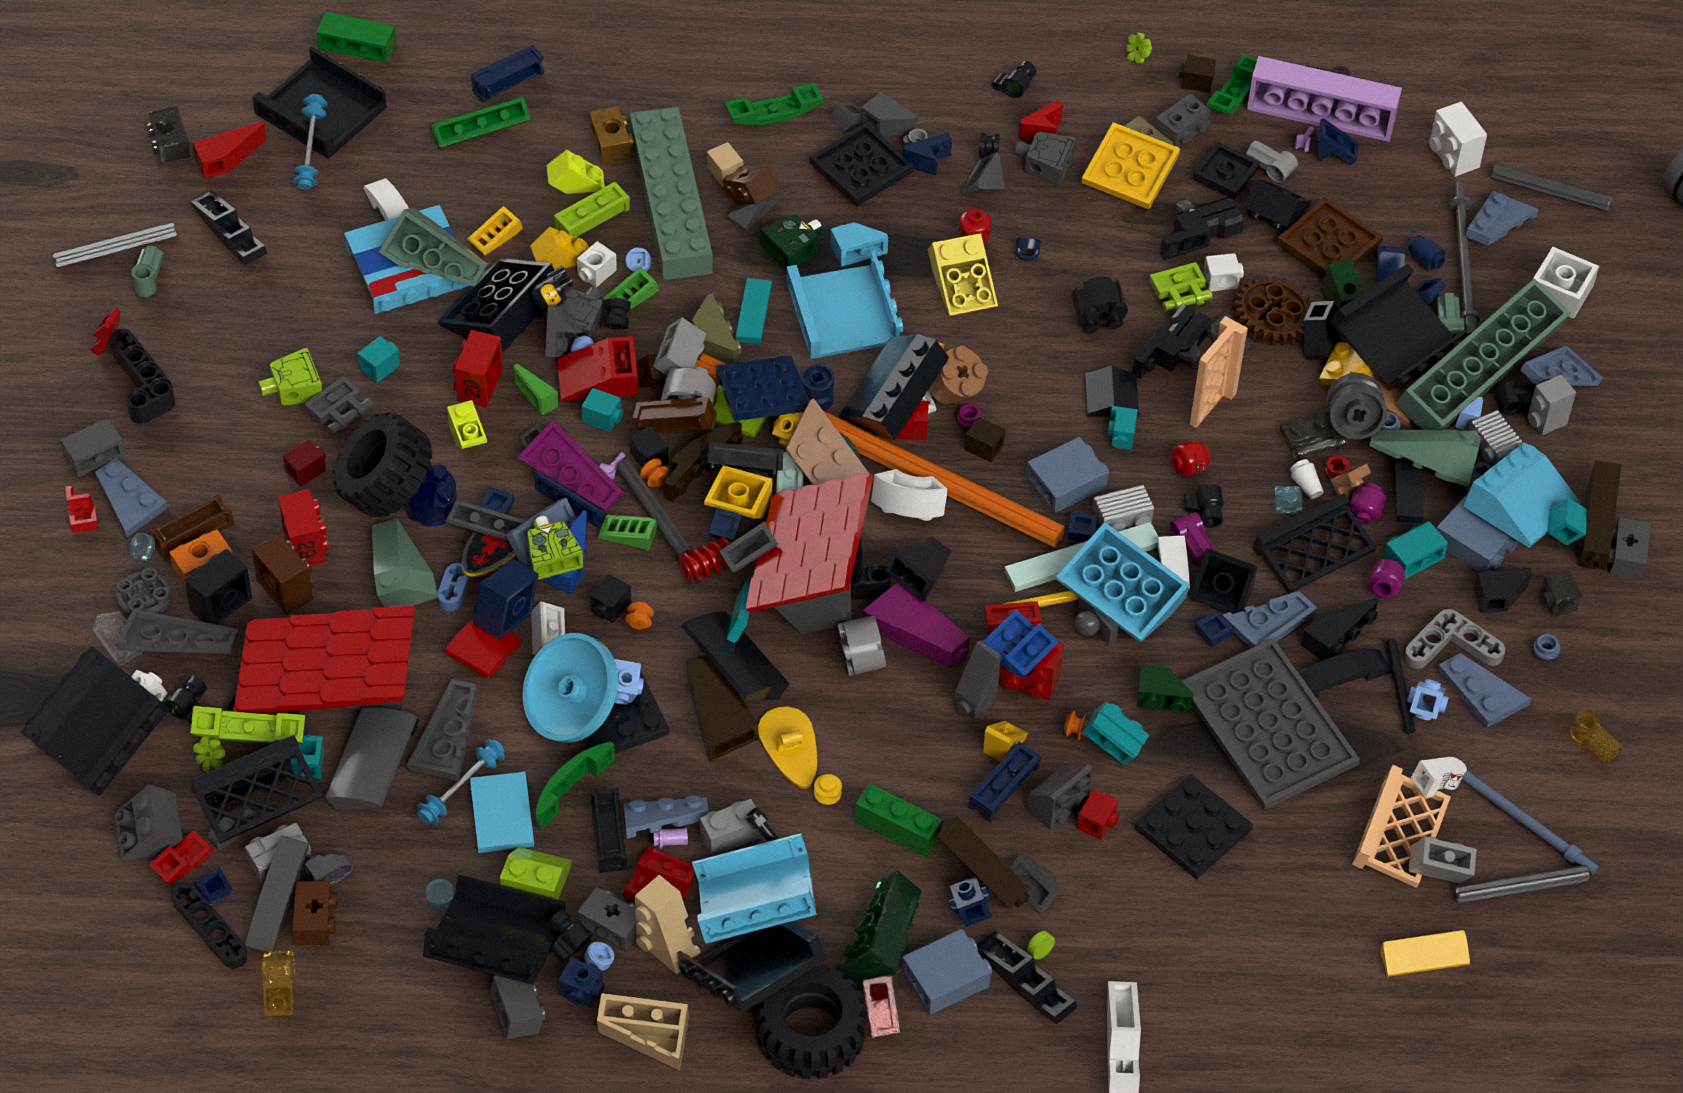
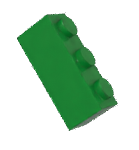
[316,12,396,63]
[855,783,943,858]

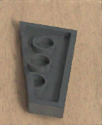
[117,609,238,654]
[407,679,479,781]

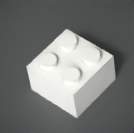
[1429,101,1487,177]
[1533,247,1599,319]

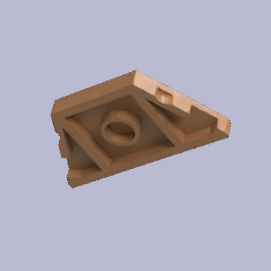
[785,398,869,485]

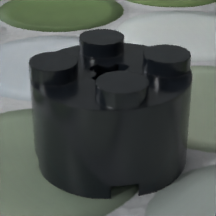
[1071,277,1128,334]

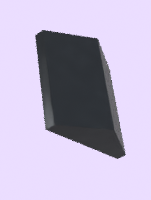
[1085,366,1139,417]

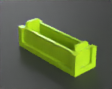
[554,182,630,238]

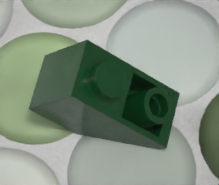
[1136,665,1194,713]

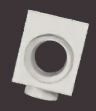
[577,241,617,288]
[1203,253,1244,292]

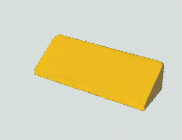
[1380,930,1470,977]

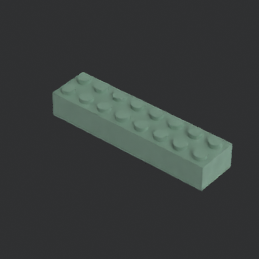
[630,107,713,280]
[1396,278,1571,430]

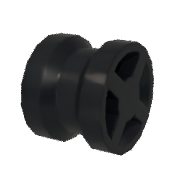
[979,133,1000,157]

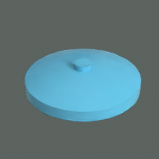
[523,633,618,743]

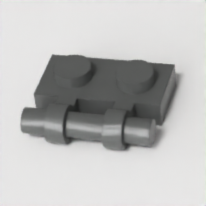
[304,376,373,435]

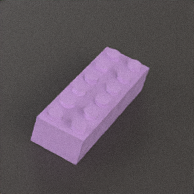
[1247,56,1402,142]

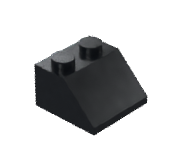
[1243,179,1311,230]

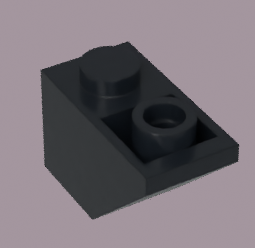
[1303,301,1340,360]
[1474,568,1532,613]

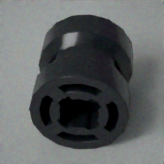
[603,298,631,330]

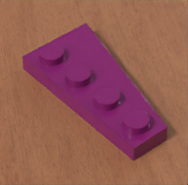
[517,420,625,511]

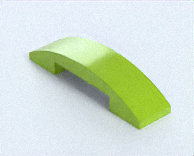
[191,706,305,744]

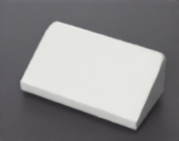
[531,601,565,655]

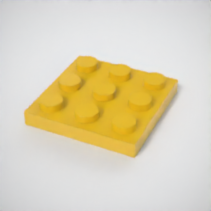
[1082,122,1180,210]

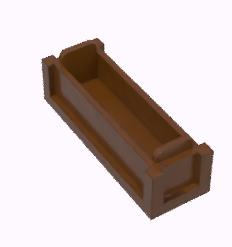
[632,397,717,432]
[149,494,234,561]

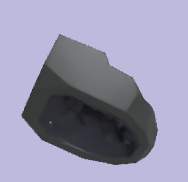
[303,853,354,886]

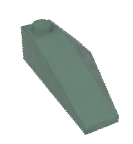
[379,208,488,286]
[1369,430,1481,487]

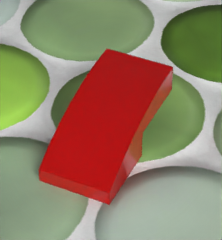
[90,307,120,356]
[149,830,215,885]

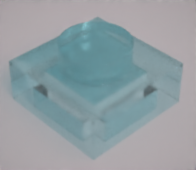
[1274,486,1303,514]

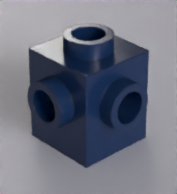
[949,876,992,927]
[558,957,605,1007]

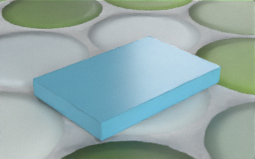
[470,772,534,853]

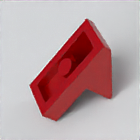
[1018,100,1063,142]

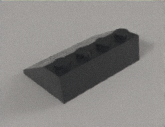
[438,258,555,352]
[838,334,950,440]

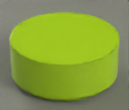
[1027,931,1055,959]

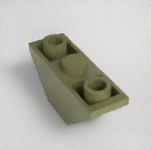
[692,293,742,364]

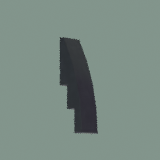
[191,191,267,265]
[1393,457,1423,523]
[977,931,1077,1024]

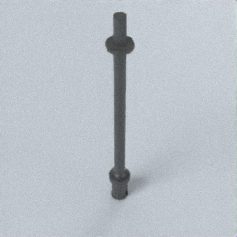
[1449,181,1479,340]

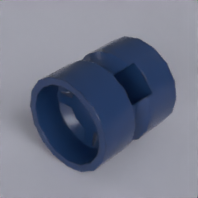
[801,364,834,411]

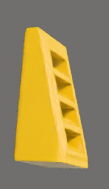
[467,206,523,256]

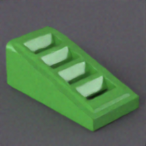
[602,267,659,310]
[513,364,558,416]
[598,515,657,550]

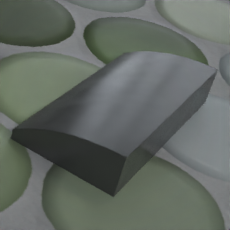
[325,708,417,810]

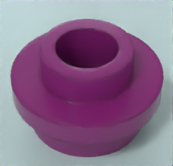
[956,404,982,428]

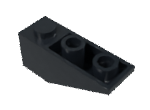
[1301,598,1379,661]

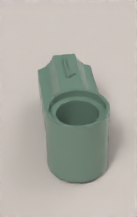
[131,245,164,297]
[1436,293,1464,341]

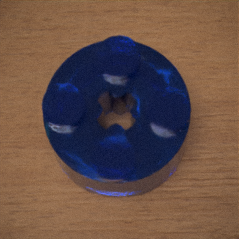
[405,464,457,527]

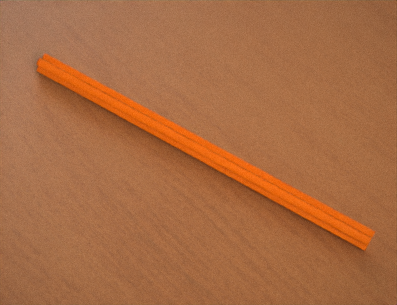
[695,353,1065,548]

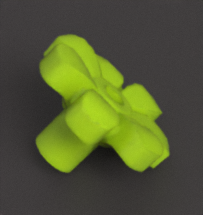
[1126,33,1152,64]
[193,737,225,772]

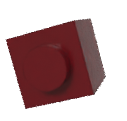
[283,439,326,487]

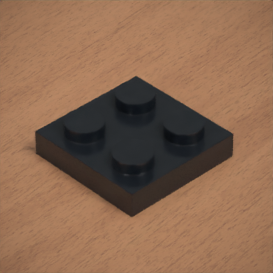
[1192,142,1260,199]

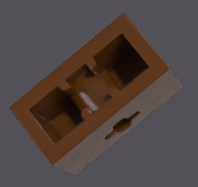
[723,164,779,205]
[292,881,337,945]

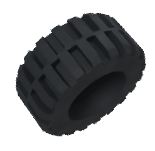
[333,412,432,517]
[756,965,867,1080]

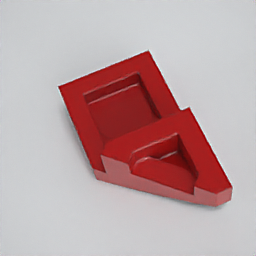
[65,486,98,533]

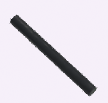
[1386,639,1416,734]

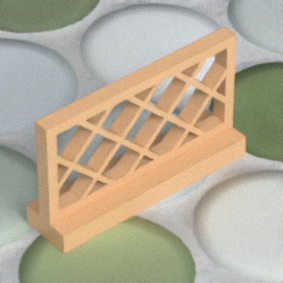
[1190,316,1247,428]
[1352,765,1451,888]

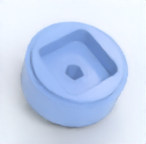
[625,248,652,272]
[584,942,615,971]

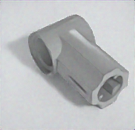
[1246,140,1298,183]

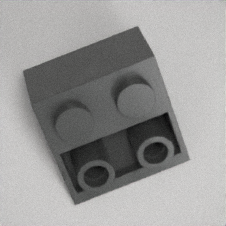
[1026,762,1093,830]
[114,784,183,861]

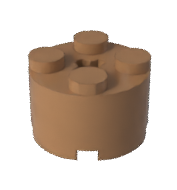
[929,346,988,404]

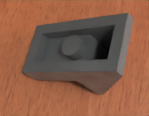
[545,305,584,357]

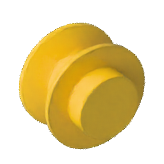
[814,774,842,805]

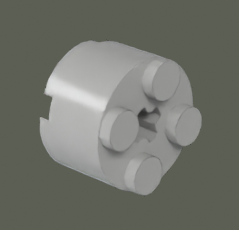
[660,367,717,405]
[837,616,886,676]

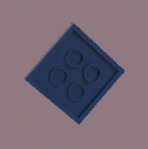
[716,356,810,421]

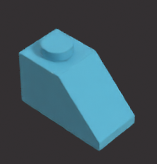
[830,222,888,267]

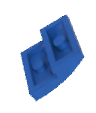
[983,609,1059,678]

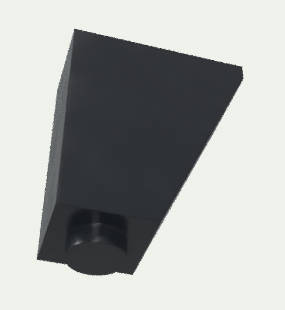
[884,536,952,602]

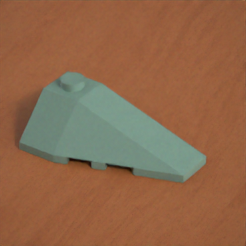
[372,518,439,607]

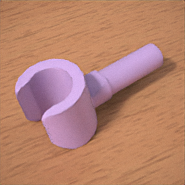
[1294,126,1314,152]
[600,452,626,480]

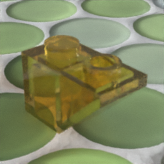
[262,951,295,1017]

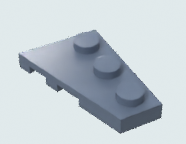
[1520,345,1603,386]
[1222,591,1317,649]
[1437,653,1531,728]
[623,796,709,839]

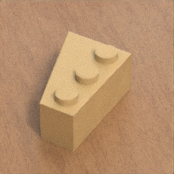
[635,875,701,974]
[597,993,689,1071]

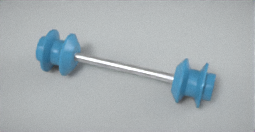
[292,94,328,190]
[417,739,505,825]

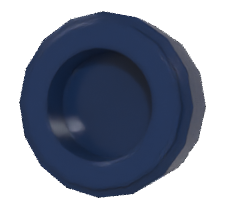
[1015,237,1041,261]

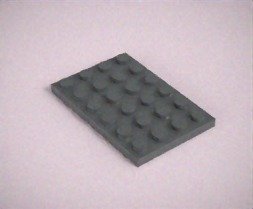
[1182,638,1360,810]

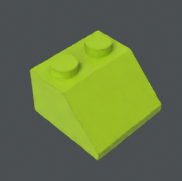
[500,847,572,900]

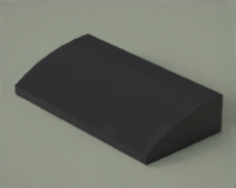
[681,611,790,700]

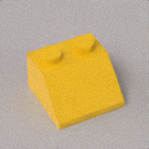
[704,465,772,519]

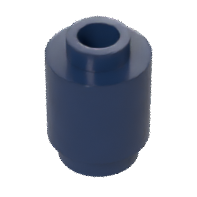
[1408,235,1446,271]

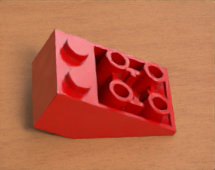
[557,336,638,401]

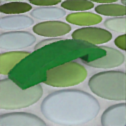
[1207,54,1257,115]
[724,83,824,125]
[536,742,615,831]

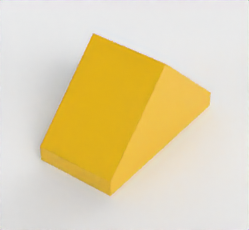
[983,721,1028,762]

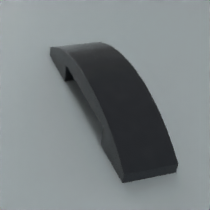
[1298,649,1392,698]

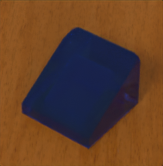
[192,867,234,905]

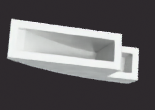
[1107,981,1141,1093]

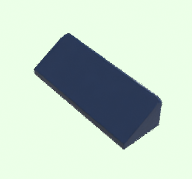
[534,470,608,526]

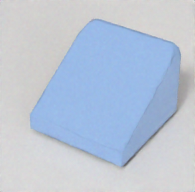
[1455,397,1483,431]

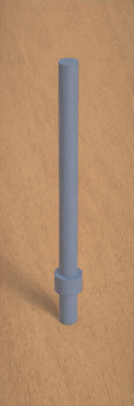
[1462,770,1599,875]

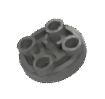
[116,568,171,617]

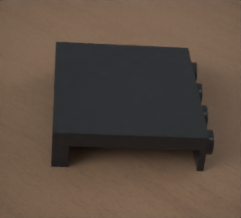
[252,46,387,159]
[677,921,827,1012]

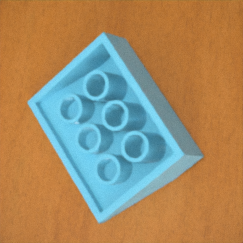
[1463,442,1581,548]
[1055,522,1190,642]

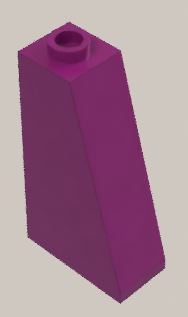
[862,582,970,668]

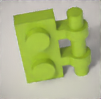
[1149,262,1213,312]

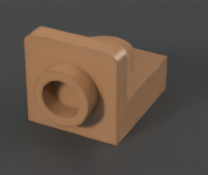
[1330,464,1371,499]

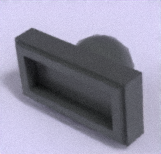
[1074,597,1119,646]

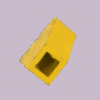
[530,227,589,269]

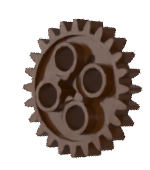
[1232,276,1311,346]

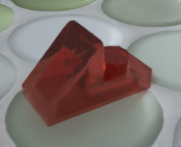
[862,975,900,1037]

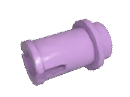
[653,827,688,849]

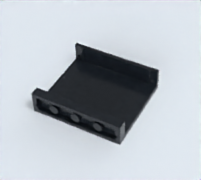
[1329,263,1467,391]
[21,646,170,796]
[423,874,567,985]

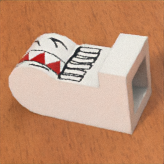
[1411,757,1467,798]

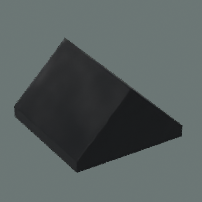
[1190,548,1258,614]

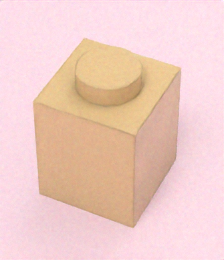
[707,142,743,187]

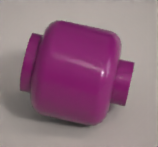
[1348,483,1386,524]
[1368,559,1405,599]

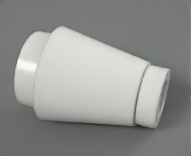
[1290,459,1324,500]

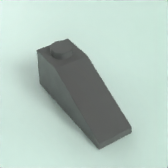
[954,640,1001,722]

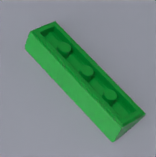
[430,97,531,148]

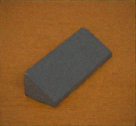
[446,499,527,542]

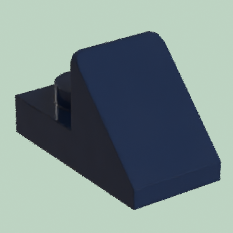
[1318,118,1359,165]
[903,132,952,175]
[1376,245,1405,284]

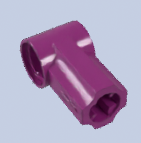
[1170,512,1217,564]

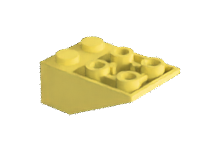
[928,233,998,316]

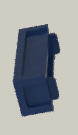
[471,45,544,103]
[968,742,1041,822]

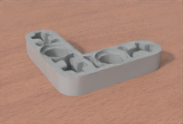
[1404,609,1505,669]

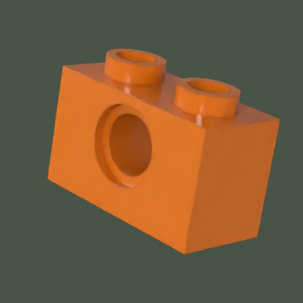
[169,529,233,587]

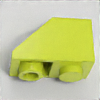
[546,150,605,194]
[447,400,487,449]

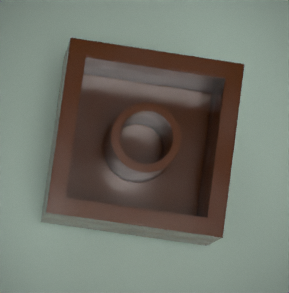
[252,533,314,615]

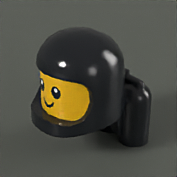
[531,266,574,311]

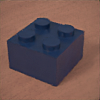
[473,559,539,639]

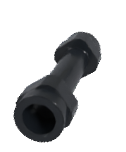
[745,807,779,842]

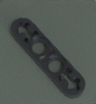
[171,882,247,969]

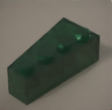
[834,870,922,992]

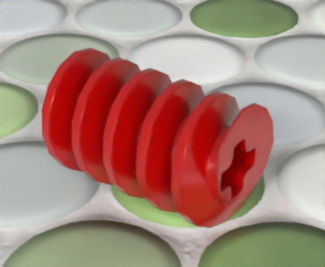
[678,537,731,585]

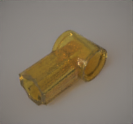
[1570,710,1623,764]

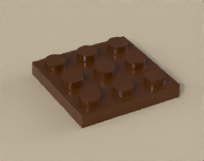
[1277,197,1383,277]

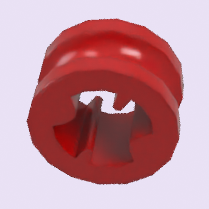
[1325,455,1350,479]

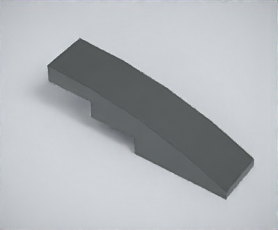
[245,836,309,955]

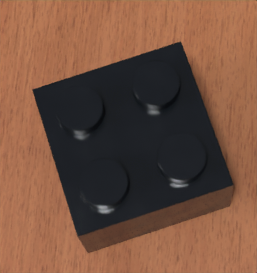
[184,549,252,625]

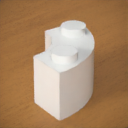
[871,469,948,521]

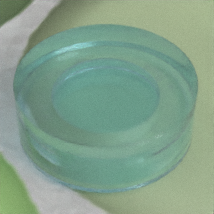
[130,533,155,561]
[425,879,454,908]

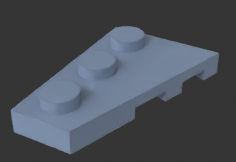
[1465,191,1539,246]
[95,457,168,538]
[506,498,576,570]

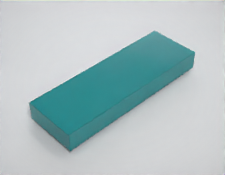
[736,278,772,344]
[726,577,751,643]

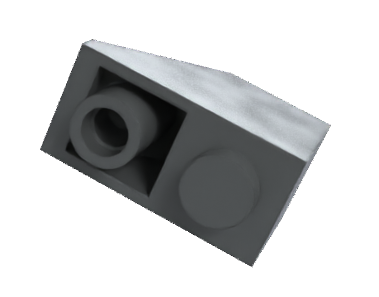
[861,92,918,136]

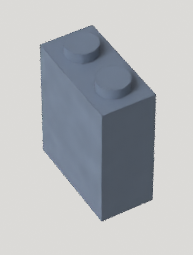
[1026,437,1109,514]
[1436,495,1519,572]
[902,929,992,1015]

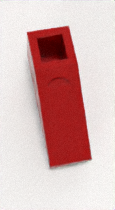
[193,121,266,179]

